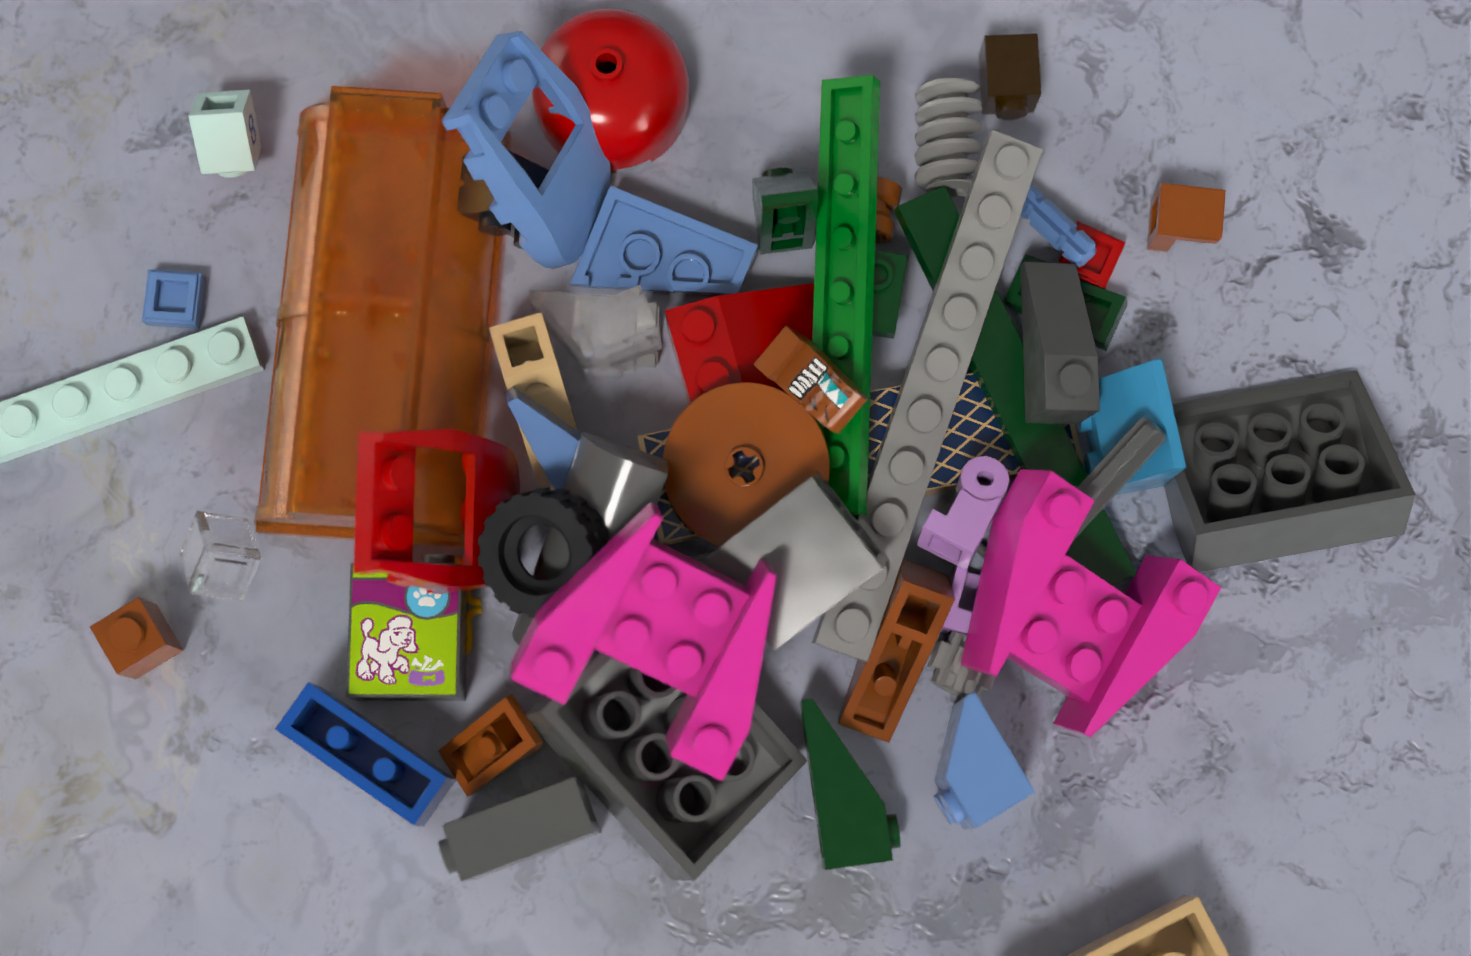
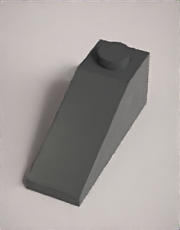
[1021,262,1100,425]

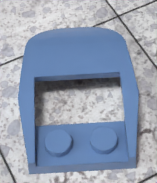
[442,31,611,269]

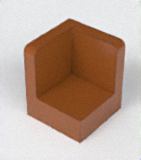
[1147,183,1226,252]

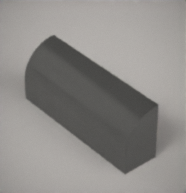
[512,431,668,645]

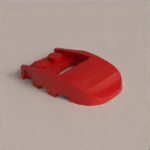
[353,428,520,594]

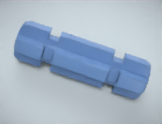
[1021,183,1097,267]

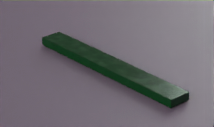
[894,186,1136,586]

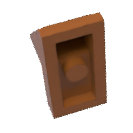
[438,694,543,797]

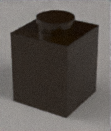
[978,34,1041,120]

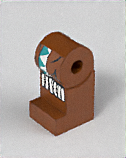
[753,326,868,434]

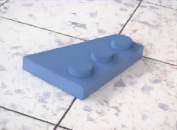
[570,185,759,296]

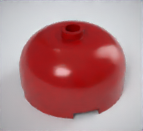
[531,8,690,173]

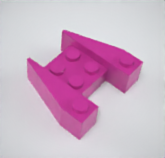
[961,469,1222,737]
[511,502,776,781]

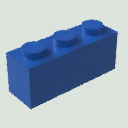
[275,682,456,826]

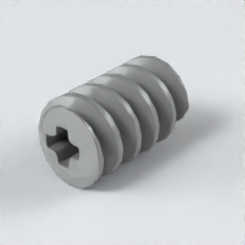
[915,78,982,197]

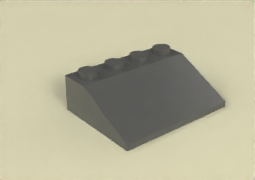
[1164,371,1416,572]
[525,649,808,881]

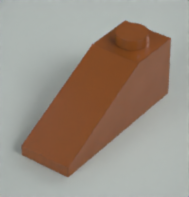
[838,558,955,743]

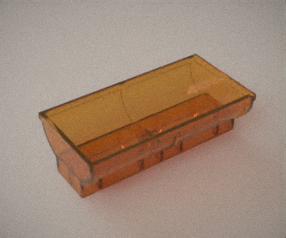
[254,86,511,548]

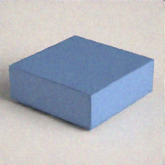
[142,269,206,329]

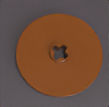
[663,383,830,546]

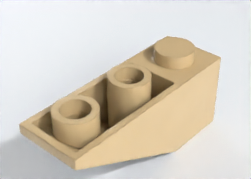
[489,312,578,490]

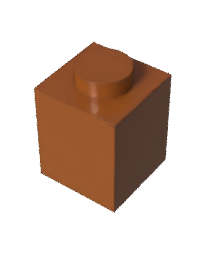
[90,597,184,679]

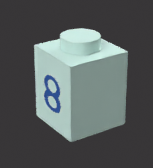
[188,90,262,178]

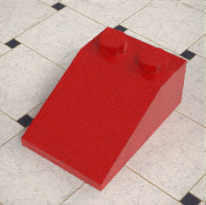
[665,283,814,404]

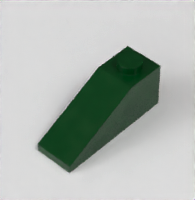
[752,168,819,255]
[800,698,901,870]

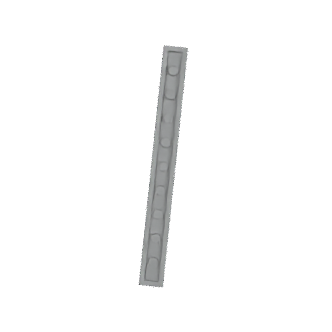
[812,130,1043,662]

